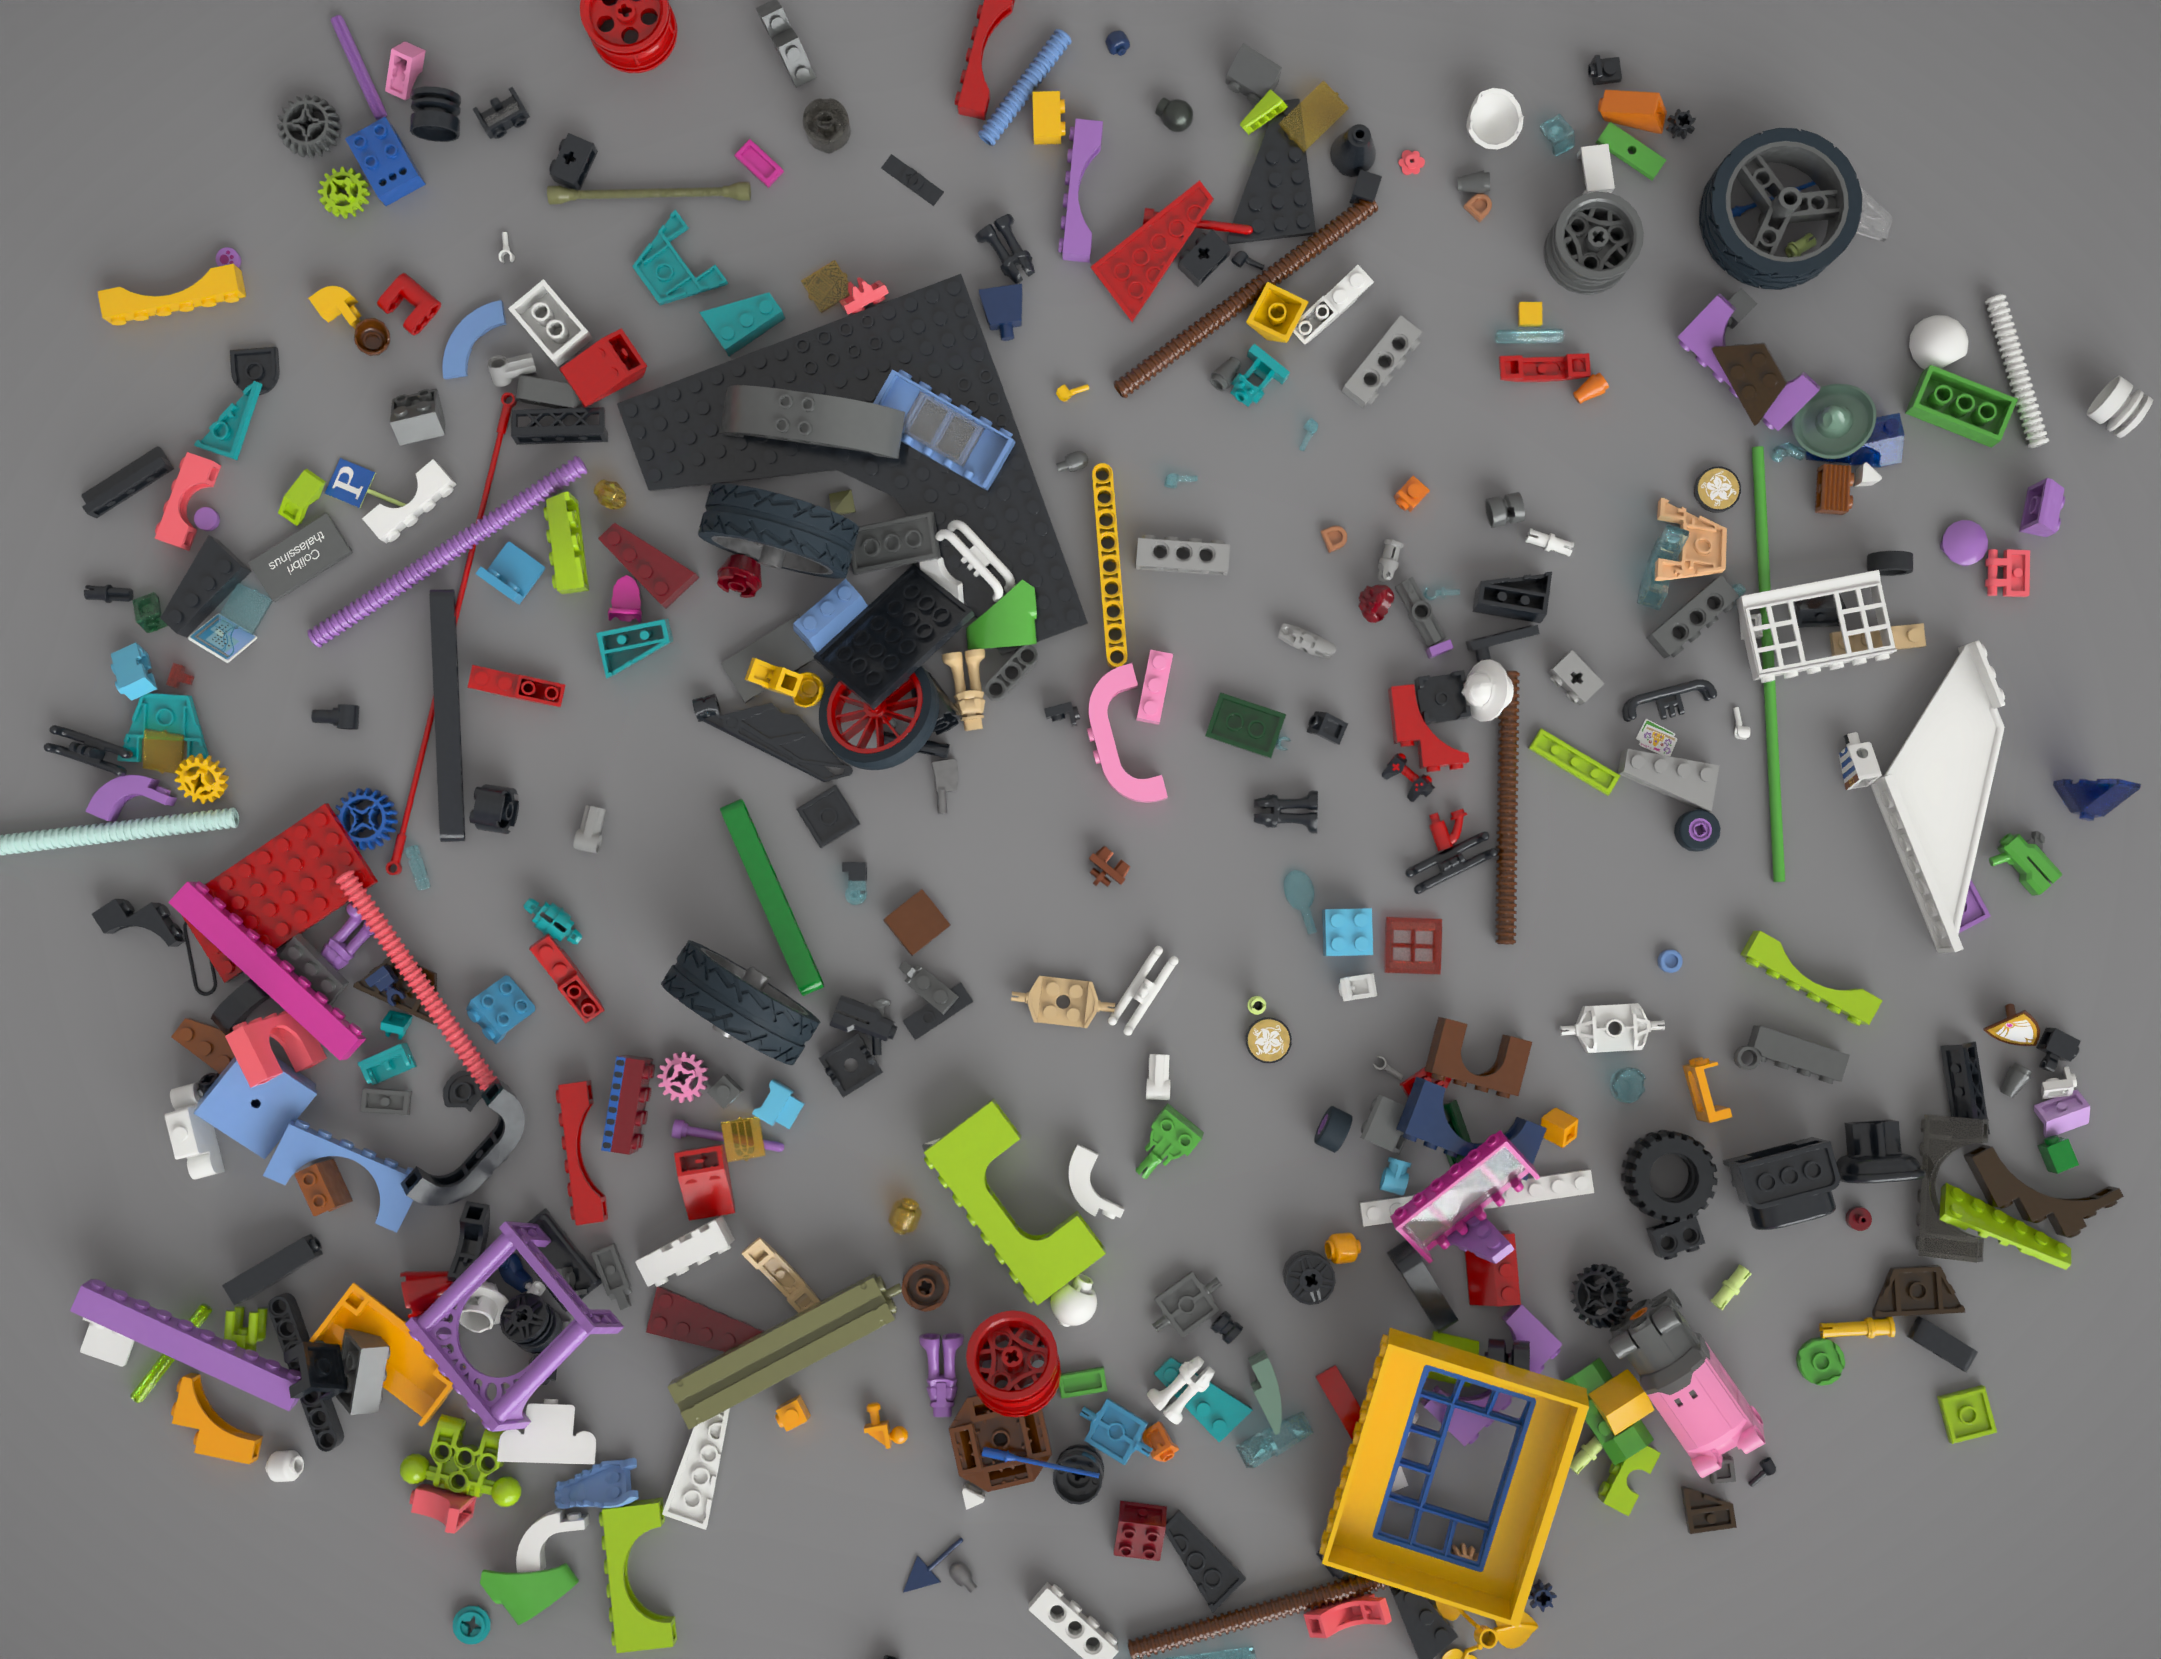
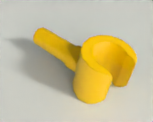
[1056,384,1089,402]

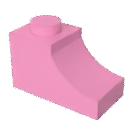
[385,42,426,100]

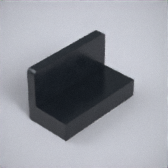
[1795,593,1846,628]

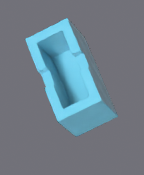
[111,642,157,701]

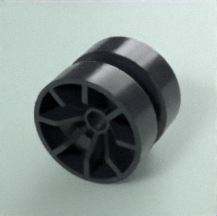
[1484,1338,1530,1390]

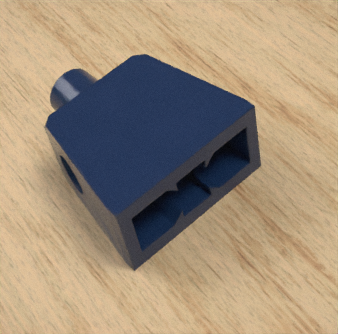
[979,283,1023,341]

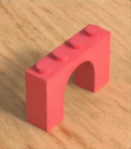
[225,1011,327,1088]

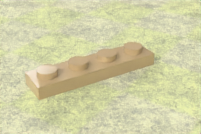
[1829,623,1926,656]

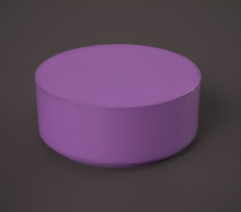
[194,507,220,531]

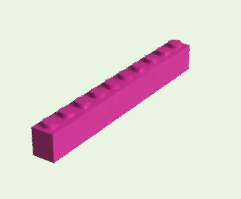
[168,881,366,1060]

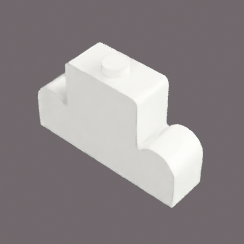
[165,1082,225,1180]
[497,1399,596,1464]

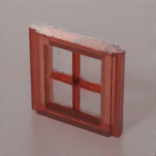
[1384,917,1442,975]

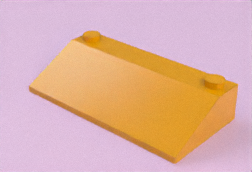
[309,1282,466,1427]

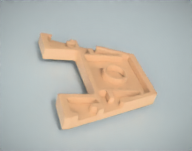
[1654,498,1727,581]

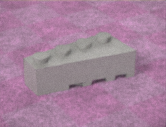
[1617,749,1720,812]

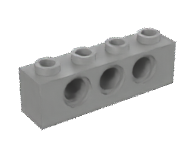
[1341,315,1422,408]
[1135,535,1230,576]

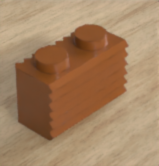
[1815,464,1855,515]

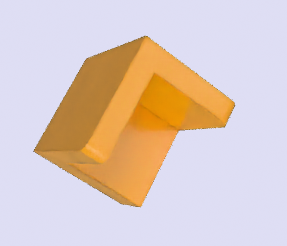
[1541,1108,1578,1148]

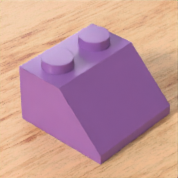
[2019,478,2065,537]

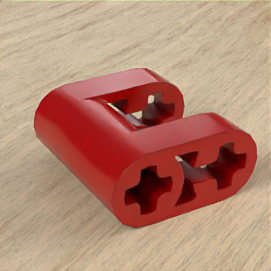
[377,273,441,336]

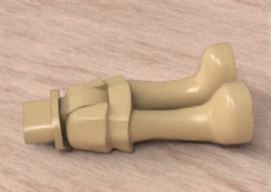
[941,649,985,731]

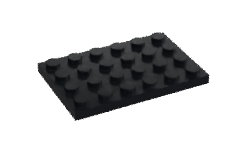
[813,564,975,710]

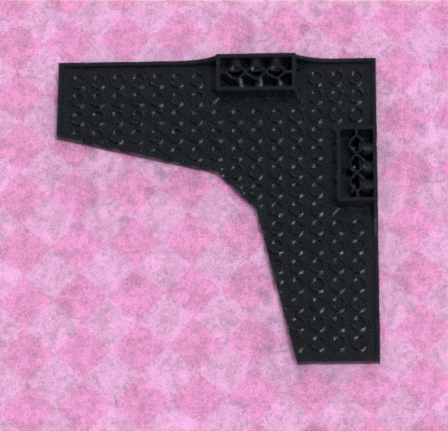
[617,274,1088,655]

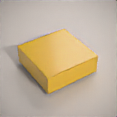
[1518,302,1542,327]

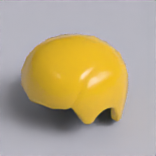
[792,672,825,708]

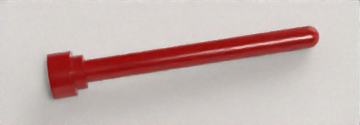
[1143,208,1253,235]

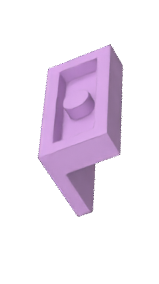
[2034,1090,2090,1138]

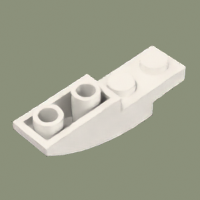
[1293,265,1374,345]

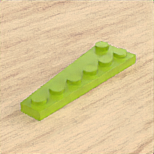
[1939,1182,2071,1270]

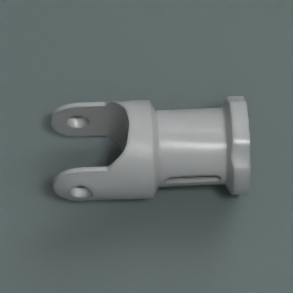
[1377,539,1404,582]

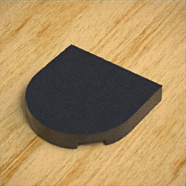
[230,347,280,395]

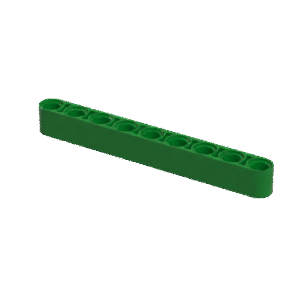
[720,799,824,996]

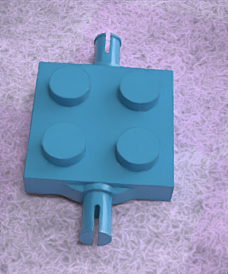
[1080,1398,1153,1465]

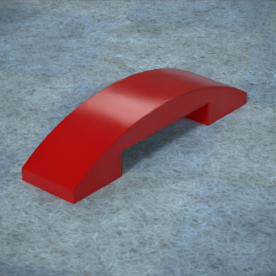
[1499,353,1591,382]
[1315,1365,1360,1441]

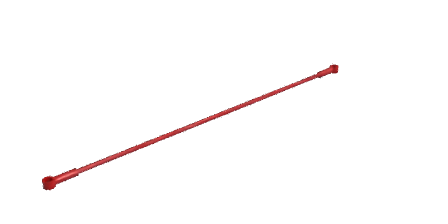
[386,392,517,875]

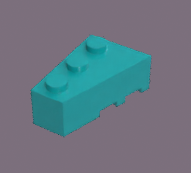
[699,292,786,357]
[596,619,673,679]

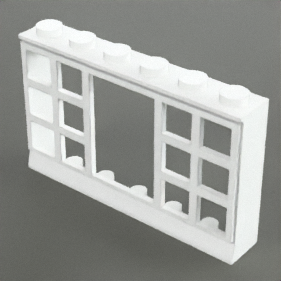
[1736,570,1897,683]

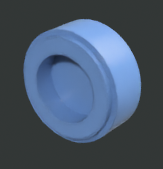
[1657,950,1683,973]

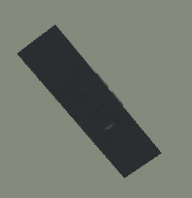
[881,154,944,206]

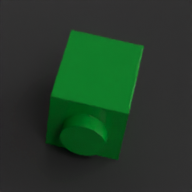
[2037,1135,2079,1174]

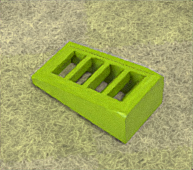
[1240,89,1288,135]

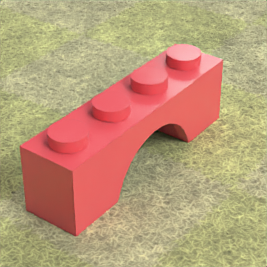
[155,452,221,551]

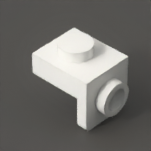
[1339,973,1377,1001]

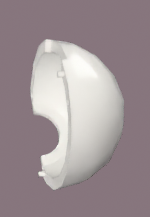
[1466,88,1524,150]
[1909,315,1969,370]

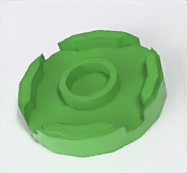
[1796,1337,1845,1386]

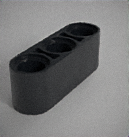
[1907,1316,1978,1373]

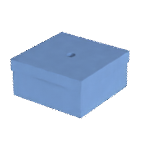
[194,1057,317,1159]

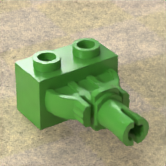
[1135,1103,1204,1179]

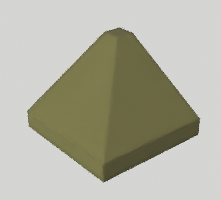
[829,489,856,515]

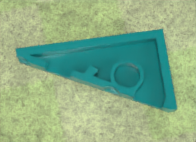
[194,381,263,460]

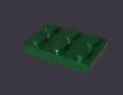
[1205,692,1286,759]

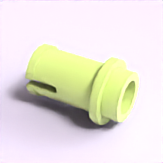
[1785,233,1817,257]

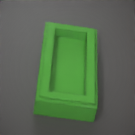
[1059,1366,1107,1399]

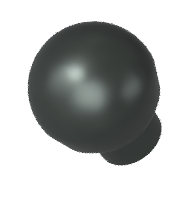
[1155,97,1193,132]

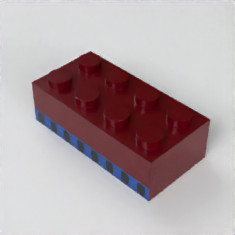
[601,1054,655,1155]

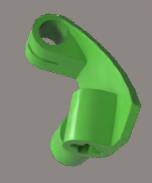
[480,1563,579,1625]

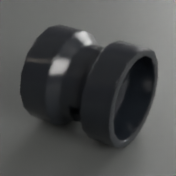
[1210,1311,1243,1344]

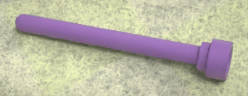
[672,1119,784,1152]

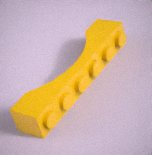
[97,264,246,325]

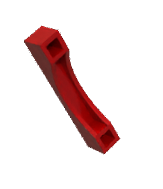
[955,0,1015,120]
[556,1080,608,1225]

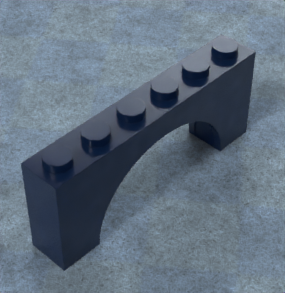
[1396,1076,1547,1181]

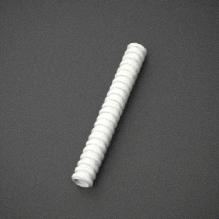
[1985,294,2049,448]

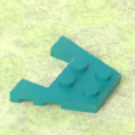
[632,210,728,305]
[117,693,209,762]

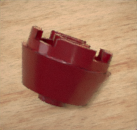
[717,554,762,598]

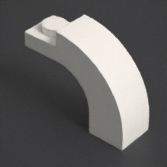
[1069,1143,1124,1219]
[516,1508,590,1573]

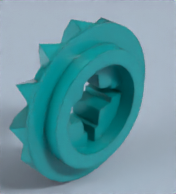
[453,1605,491,1645]

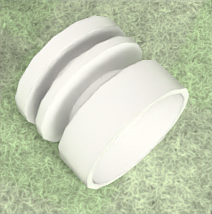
[2087,375,2153,438]

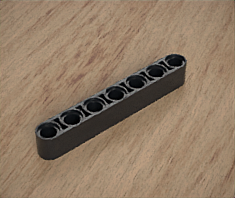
[268,1293,344,1452]

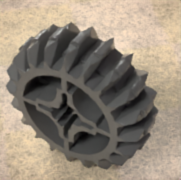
[277,94,342,158]

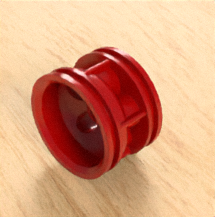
[580,0,678,73]

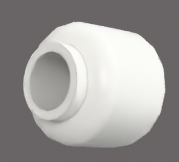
[265,1450,304,1482]

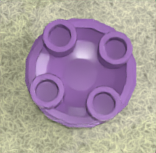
[1940,520,1988,566]

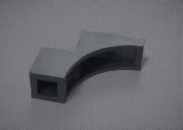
[92,899,185,947]

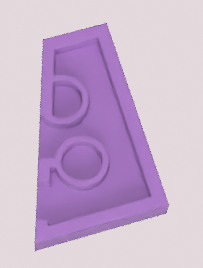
[1447,1215,1515,1264]

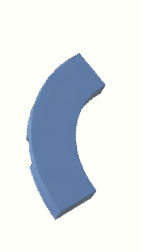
[442,300,506,380]

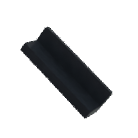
[81,446,174,519]

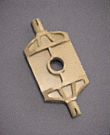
[1011,976,1115,1028]

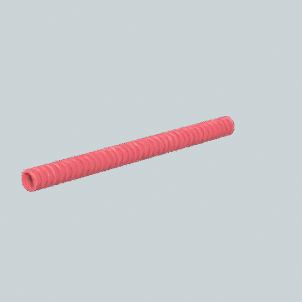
[335,870,498,1091]

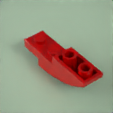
[467,665,565,708]
[529,934,605,1024]

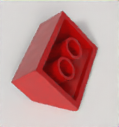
[1465,1230,1521,1307]

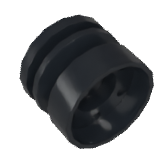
[410,86,461,142]
[1283,1250,1336,1305]
[500,1293,563,1354]
[1053,1444,1104,1505]

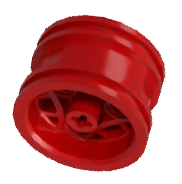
[966,1310,1061,1417]

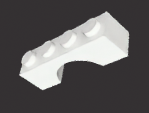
[362,459,457,544]

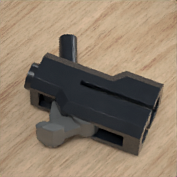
[830,995,897,1055]

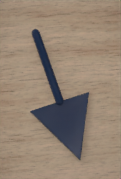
[903,1538,963,1593]

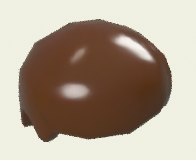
[354,318,390,356]

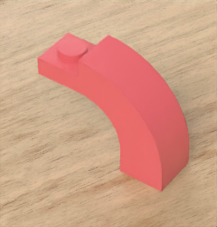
[1303,1593,1392,1638]

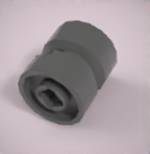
[1485,492,1525,528]

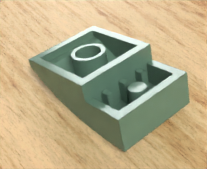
[1248,1350,1282,1435]

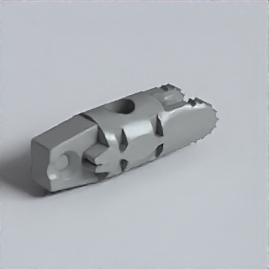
[1277,623,1336,660]

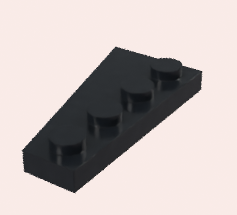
[1165,1510,1246,1613]

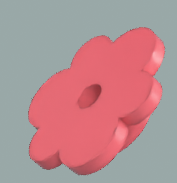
[1398,150,1425,175]

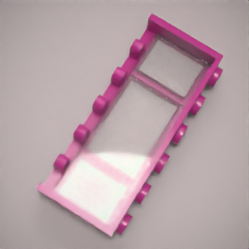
[1390,1130,1540,1264]

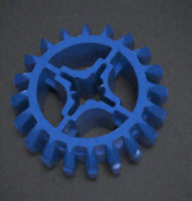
[335,788,398,850]

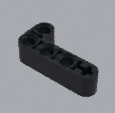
[1387,1240,1459,1333]

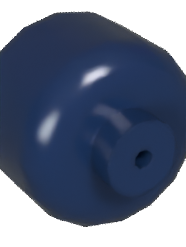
[1105,30,1130,56]

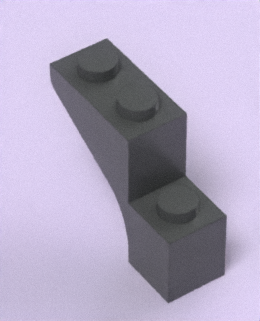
[756,0,817,88]

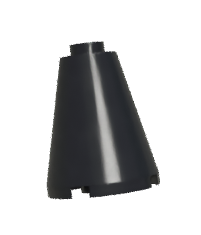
[1330,124,1376,177]
[911,672,962,735]

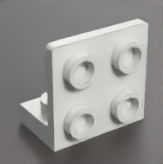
[80,1317,134,1367]

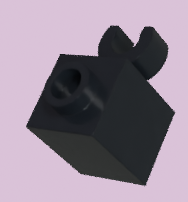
[2036,1027,2081,1072]

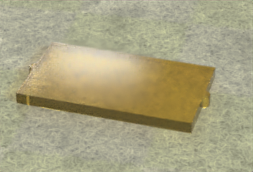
[1279,81,1349,152]

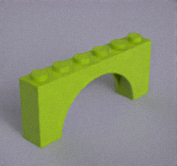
[599,1497,677,1653]

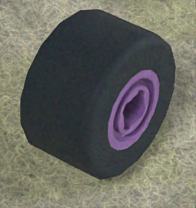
[1674,809,1721,852]
[1314,1106,1353,1153]

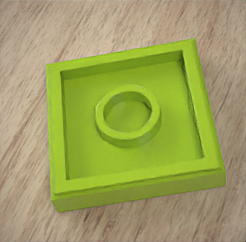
[1937,1385,1997,1444]

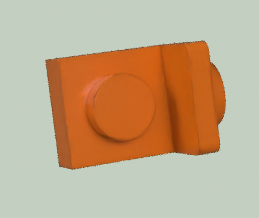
[1394,476,1430,512]
[1142,1421,1179,1462]

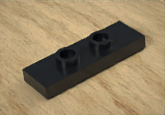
[903,982,974,1040]

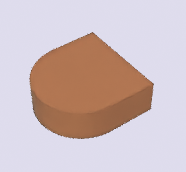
[1463,193,1492,223]
[1320,526,1347,553]

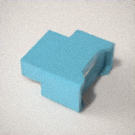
[752,1079,805,1129]

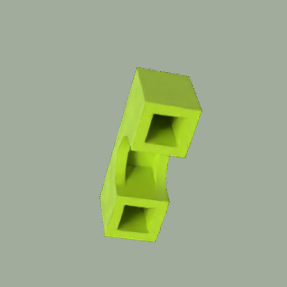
[1598,1445,1661,1516]

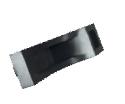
[211,978,270,1036]
[447,1201,490,1282]

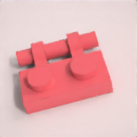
[1985,549,2030,597]

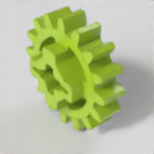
[318,166,371,219]

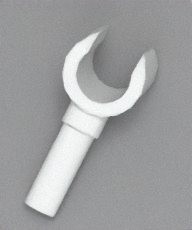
[499,232,515,263]
[1733,707,1750,740]

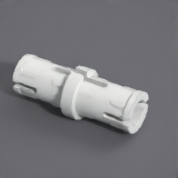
[1525,528,1574,556]

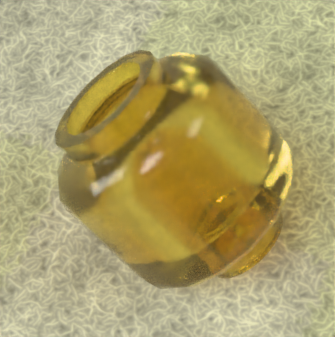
[888,1198,922,1235]

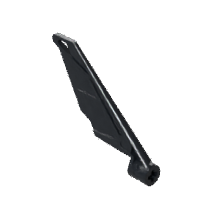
[692,694,853,782]

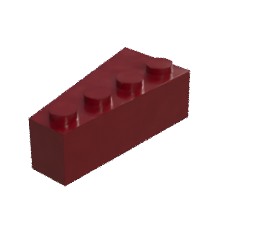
[598,523,699,609]

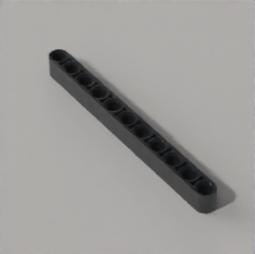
[429,589,465,842]

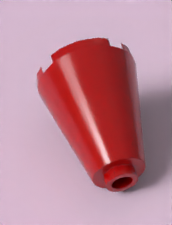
[400,1271,453,1319]

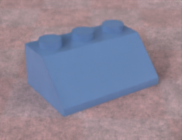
[793,579,868,654]

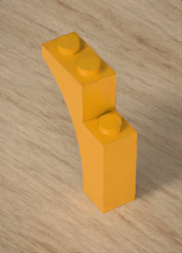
[171,1373,263,1464]

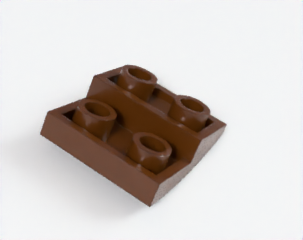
[883,889,951,956]

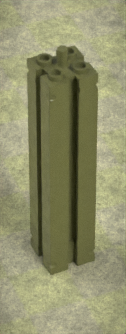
[667,1273,902,1430]

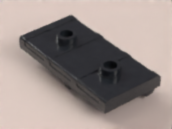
[516,1208,602,1312]

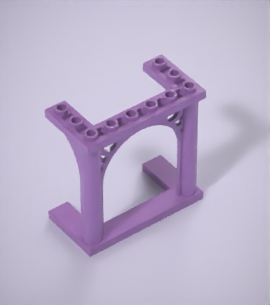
[405,1221,624,1432]

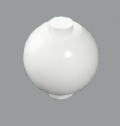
[1050,1274,1097,1327]

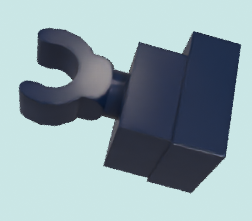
[365,965,406,1006]

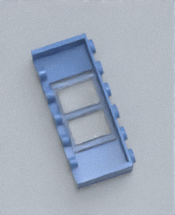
[873,369,1015,491]

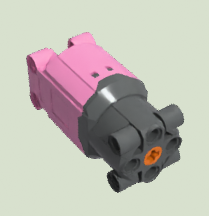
[1609,1288,1766,1478]

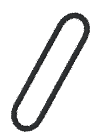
[183,922,217,996]

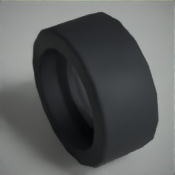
[1867,551,1913,576]

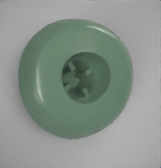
[1792,384,1876,459]

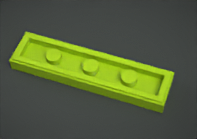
[1528,728,1621,796]

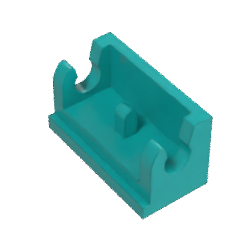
[358,1043,417,1085]

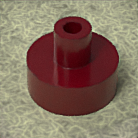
[1846,1207,1872,1231]

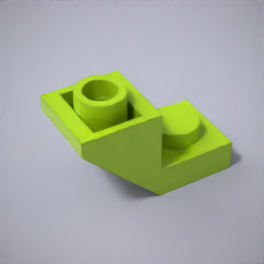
[278,468,326,526]

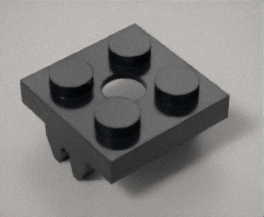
[819,1033,883,1098]

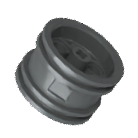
[1544,191,1644,295]

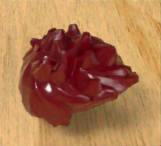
[1358,584,1394,623]

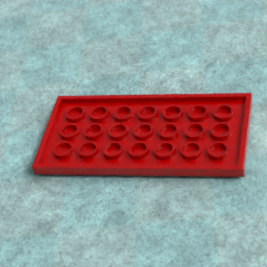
[182,803,378,983]

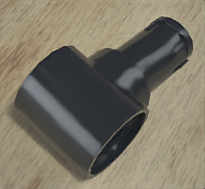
[311,704,359,730]

